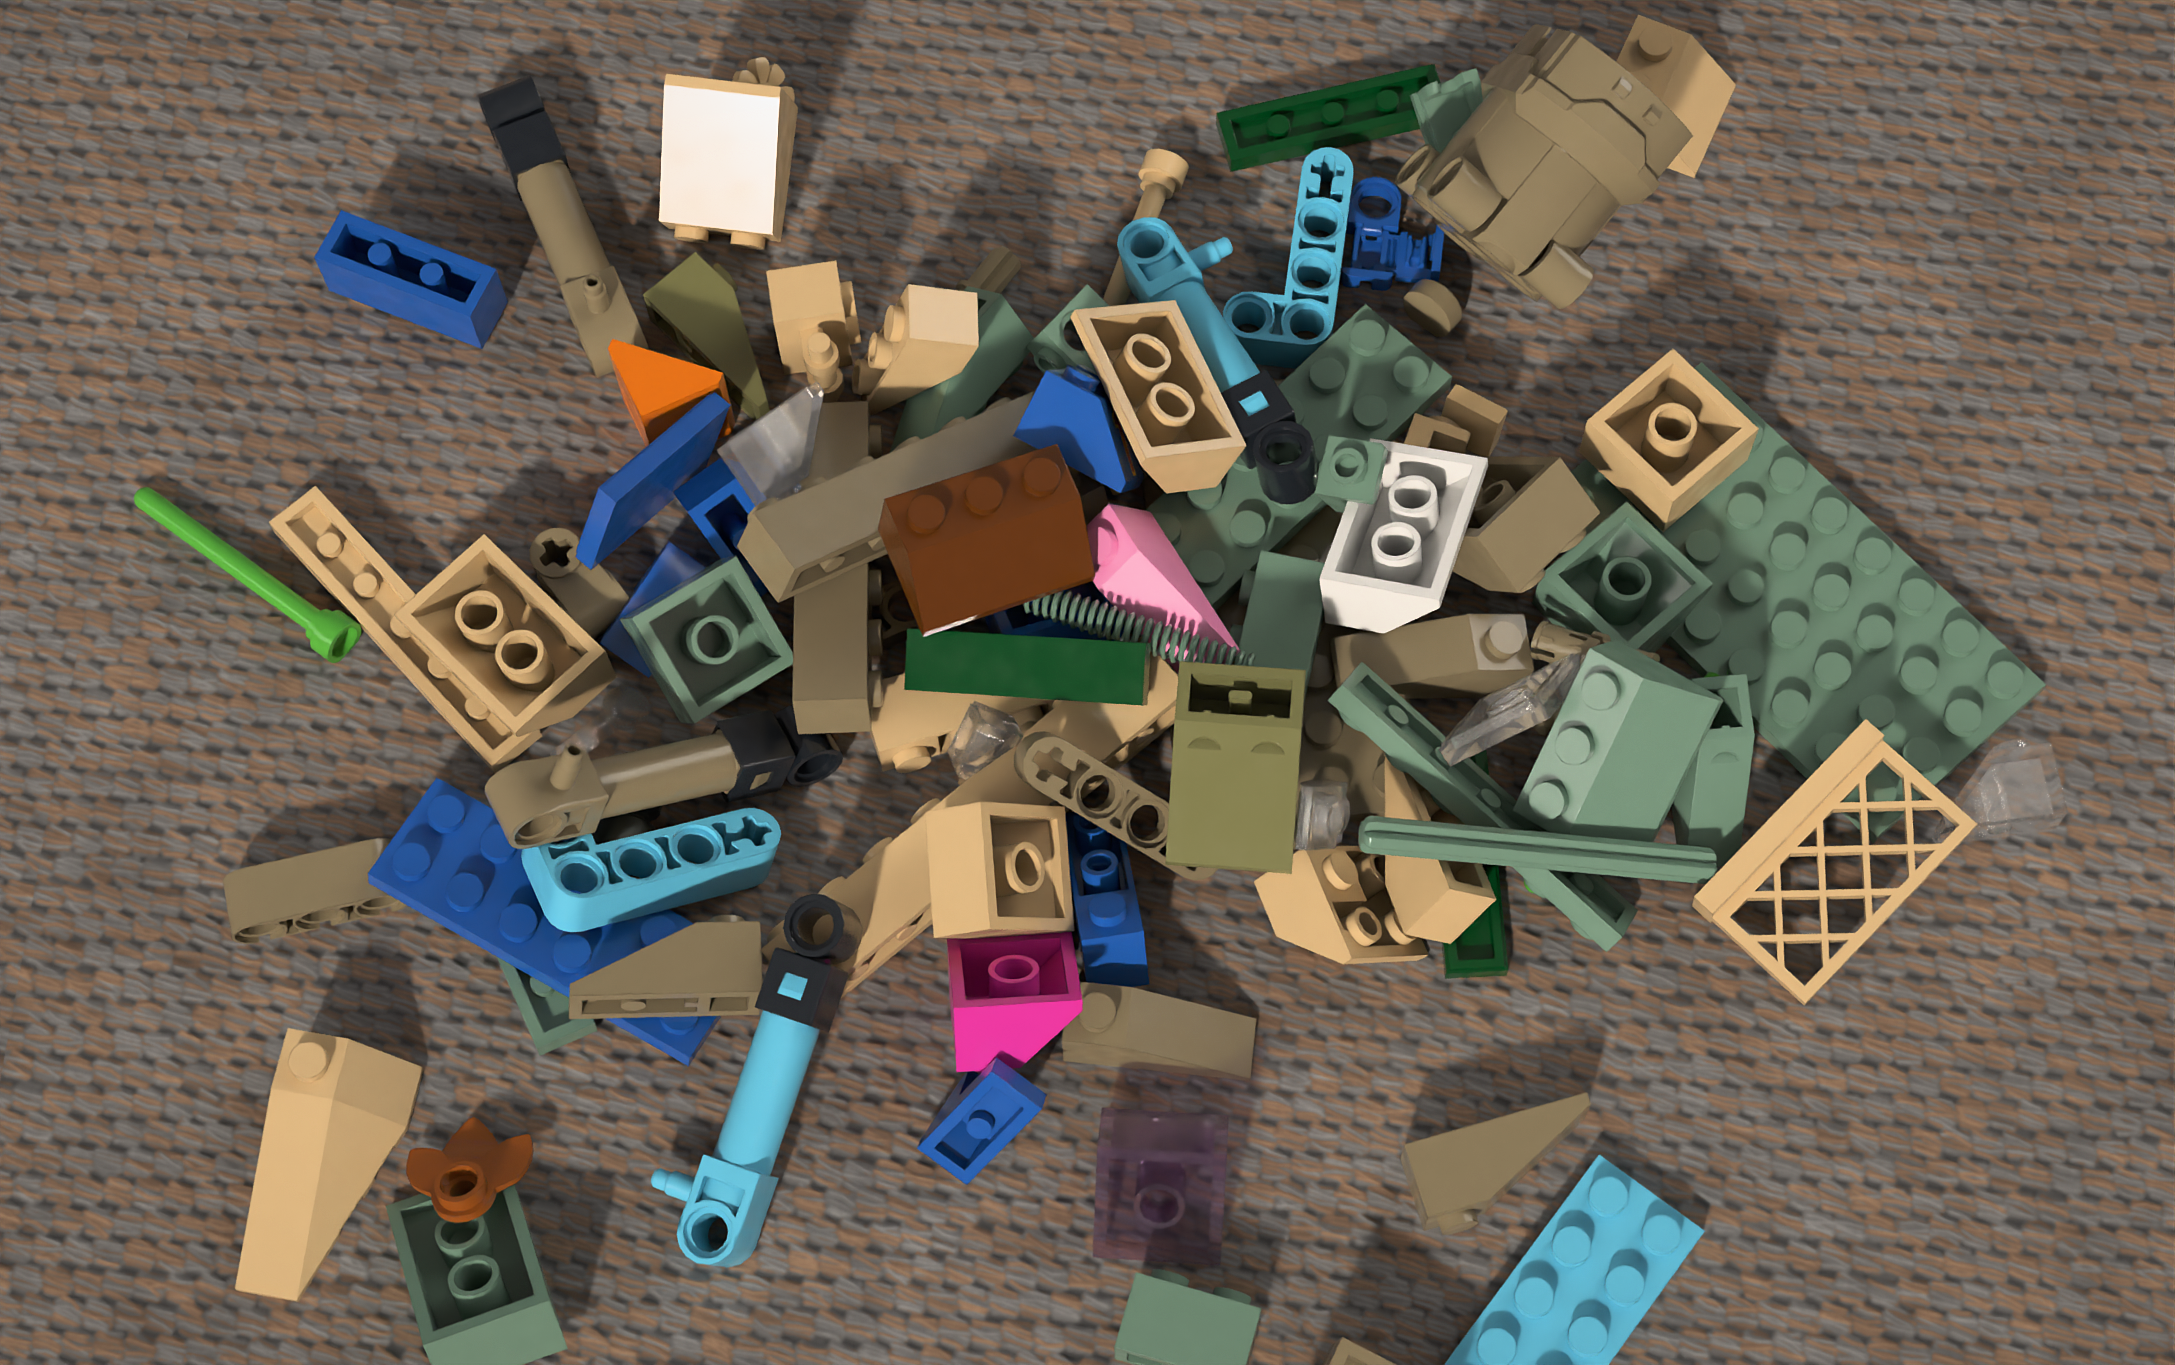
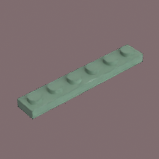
[1328,662,1638,952]

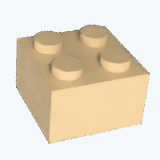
[1579,349,1759,532]

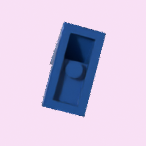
[917,1057,1047,1185]

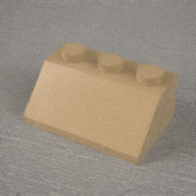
[1070,300,1246,494]
[394,534,617,737]

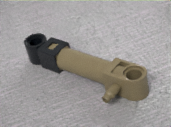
[477,75,649,378]
[485,704,843,849]

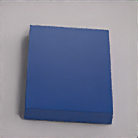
[576,392,730,570]

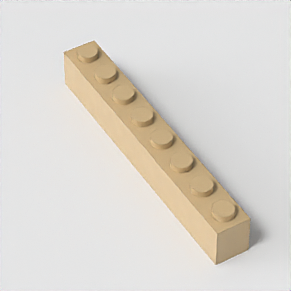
[761,636,1178,998]

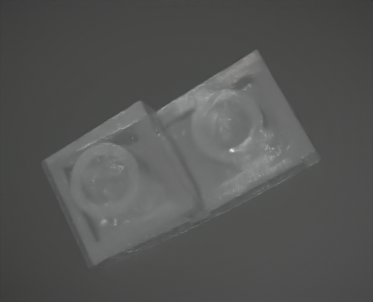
[1294,779,1350,851]

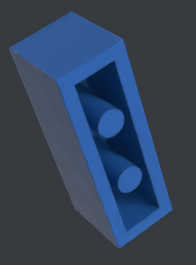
[314,210,508,349]

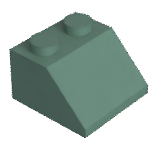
[1532,502,1713,653]

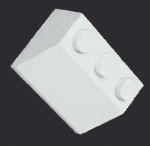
[1319,438,1488,634]

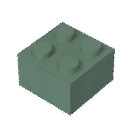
[620,556,793,724]

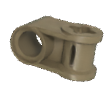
[529,528,629,640]

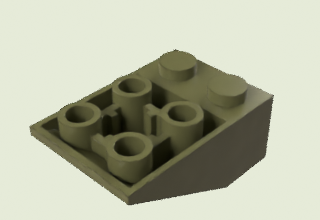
[1165,661,1306,874]

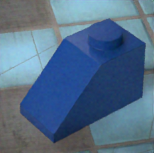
[673,458,769,597]

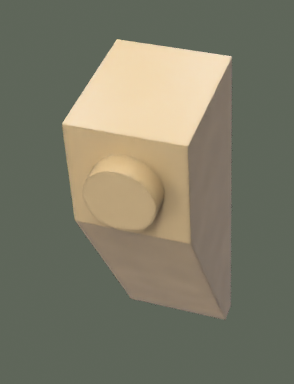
[1384,752,1496,944]

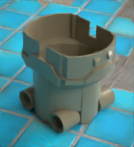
[1395,24,1693,309]

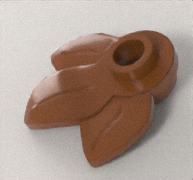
[406,1117,534,1223]

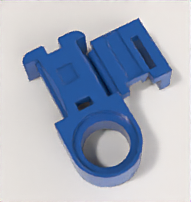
[1341,177,1444,291]

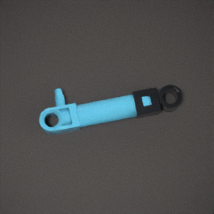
[1117,217,1318,504]
[651,894,862,1268]

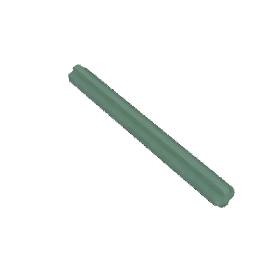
[1358,816,1717,884]

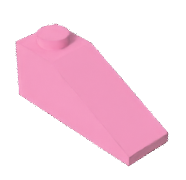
[1086,504,1240,674]

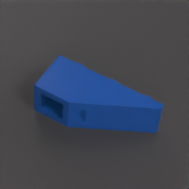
[1065,812,1149,987]

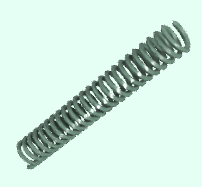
[1023,590,1255,666]

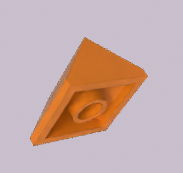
[608,339,735,447]

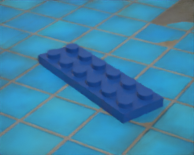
[368,777,721,1067]

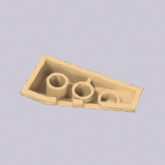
[235,1028,424,1302]

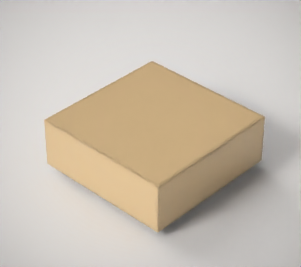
[1441,384,1508,456]

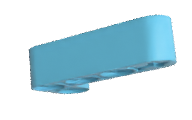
[1223,147,1354,369]
[521,808,781,932]

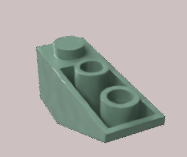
[890,286,1034,453]
[1671,674,1755,867]

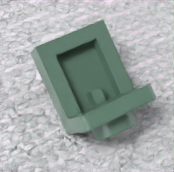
[1315,435,1388,513]

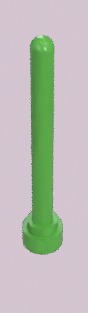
[134,487,362,663]

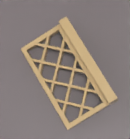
[1692,719,1977,1006]

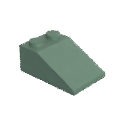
[386,1184,568,1365]

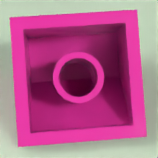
[947,931,1083,1073]

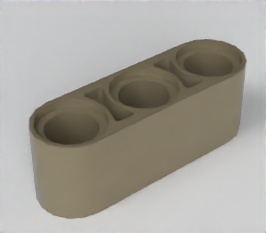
[223,838,407,944]

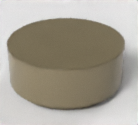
[1403,279,1462,337]

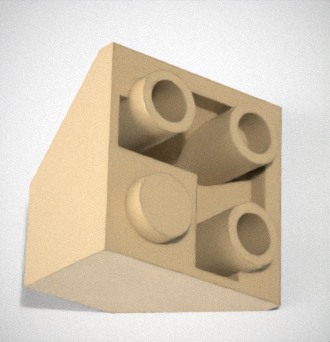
[1254,846,1428,964]

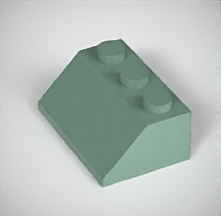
[1512,639,1724,842]

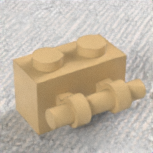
[766,260,861,403]

